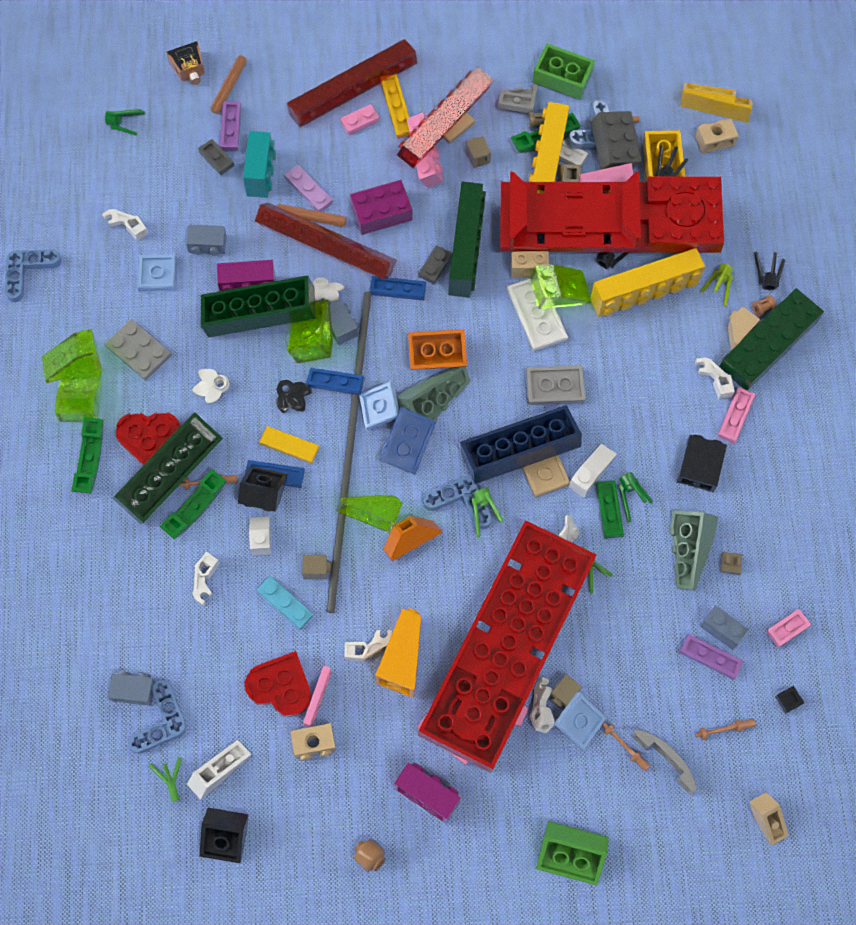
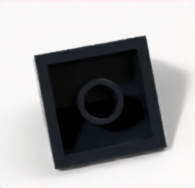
[238,466,287,512]
[199,808,249,863]

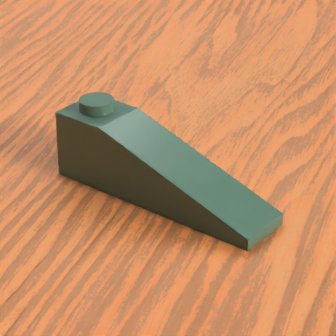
[397,367,470,421]
[670,510,718,591]

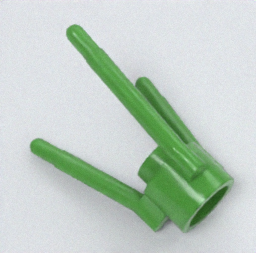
[471,488,503,538]

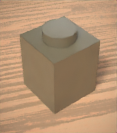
[466,136,491,168]
[558,164,581,182]
[302,555,331,579]
[549,674,582,709]

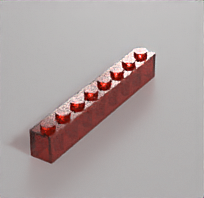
[287,39,417,127]
[397,67,494,169]
[255,202,397,280]

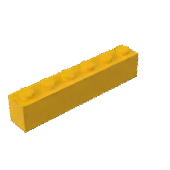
[529,102,570,193]

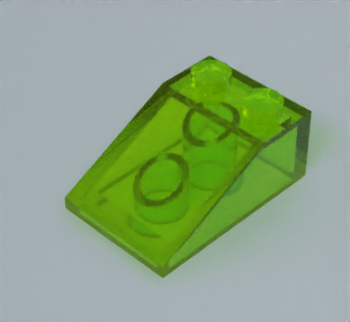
[530,264,591,309]
[287,299,333,363]
[42,329,102,384]
[336,495,403,533]

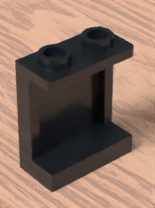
[677,434,727,493]

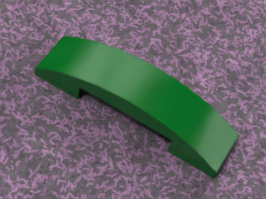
[511,112,581,153]
[71,417,104,494]
[160,469,227,540]

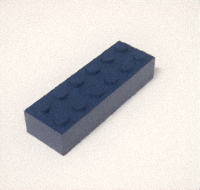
[460,405,582,484]

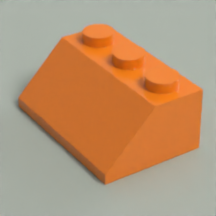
[408,329,467,370]

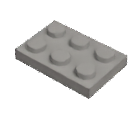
[105,319,172,381]
[526,365,585,405]

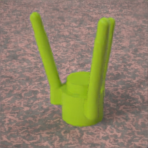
[701,264,733,306]

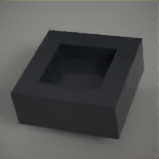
[775,685,804,714]

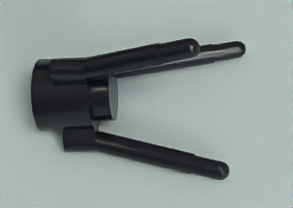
[655,145,688,176]
[596,237,630,269]
[754,251,785,290]

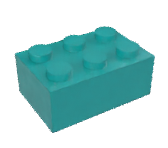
[243,131,276,198]

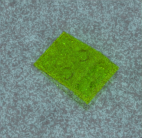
[55,369,102,422]

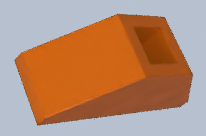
[383,516,442,561]

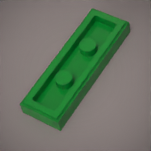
[595,480,624,539]

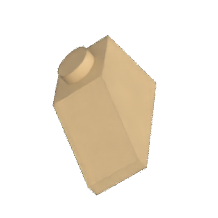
[728,306,760,350]
[749,792,789,846]

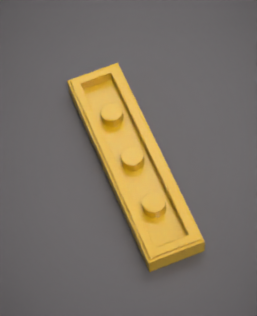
[380,74,410,138]

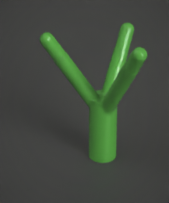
[584,548,613,594]
[149,757,182,802]

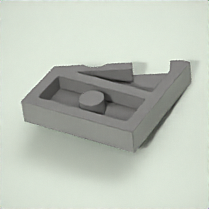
[498,84,538,113]

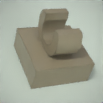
[720,552,742,575]

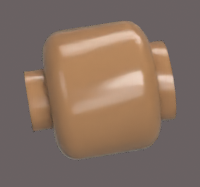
[354,839,386,872]

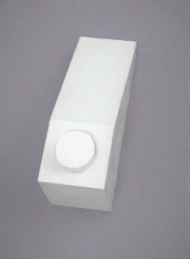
[568,443,617,498]
[187,740,251,800]

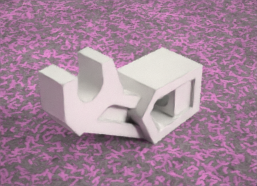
[102,209,148,241]
[695,357,735,399]
[192,552,220,606]
[344,630,392,662]
[530,677,555,733]

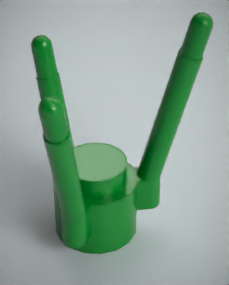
[105,109,145,136]
[618,472,653,522]

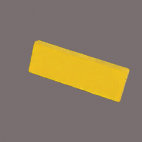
[259,426,320,464]

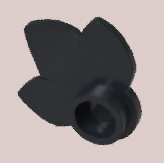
[276,380,312,413]

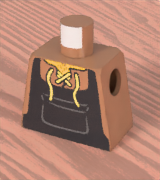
[166,41,205,85]

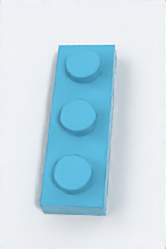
[257,576,314,630]

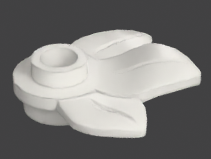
[313,278,345,302]
[192,369,230,403]
[559,515,579,542]

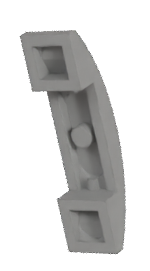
[631,730,697,795]

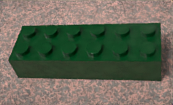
[448,181,486,298]
[201,275,316,337]
[719,288,824,391]
[112,412,223,524]

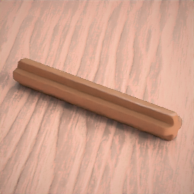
[210,55,247,114]
[276,204,347,227]

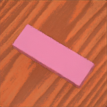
[579,163,633,182]
[717,387,756,444]
[303,666,332,728]

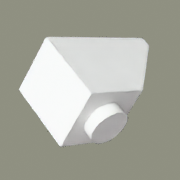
[249,516,272,556]

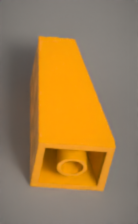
[375,608,421,698]

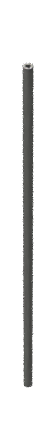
[327,291,372,613]

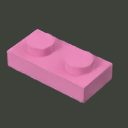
[340,104,379,135]
[766,609,811,648]

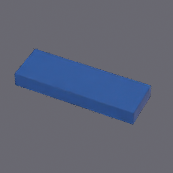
[370,276,426,301]
[306,368,365,395]
[245,460,305,488]

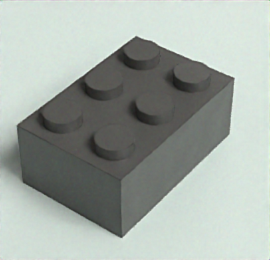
[591,111,641,170]

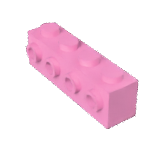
[407,112,444,188]

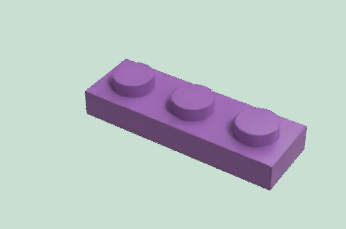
[220,101,241,151]
[679,634,743,680]

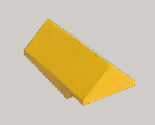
[680,83,752,123]

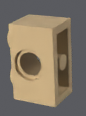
[695,119,739,154]
[510,251,549,278]
[290,723,336,761]

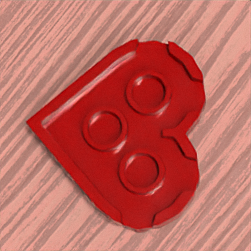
[116,412,180,465]
[244,651,311,717]

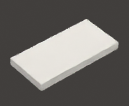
[507,275,568,352]

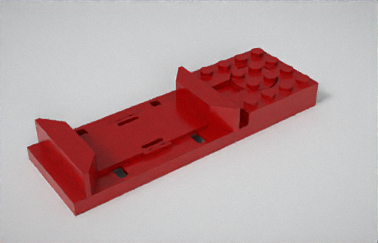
[500,172,724,253]
[418,520,597,773]

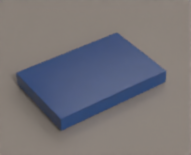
[379,407,436,475]

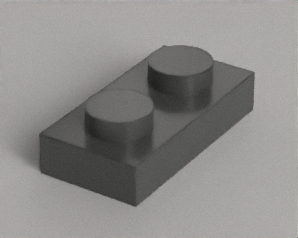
[198,139,234,176]
[418,245,452,285]

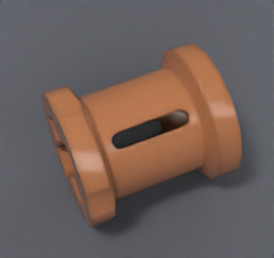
[752,295,777,317]

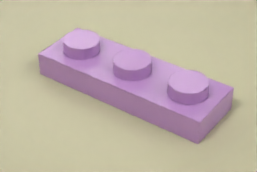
[285,165,333,212]

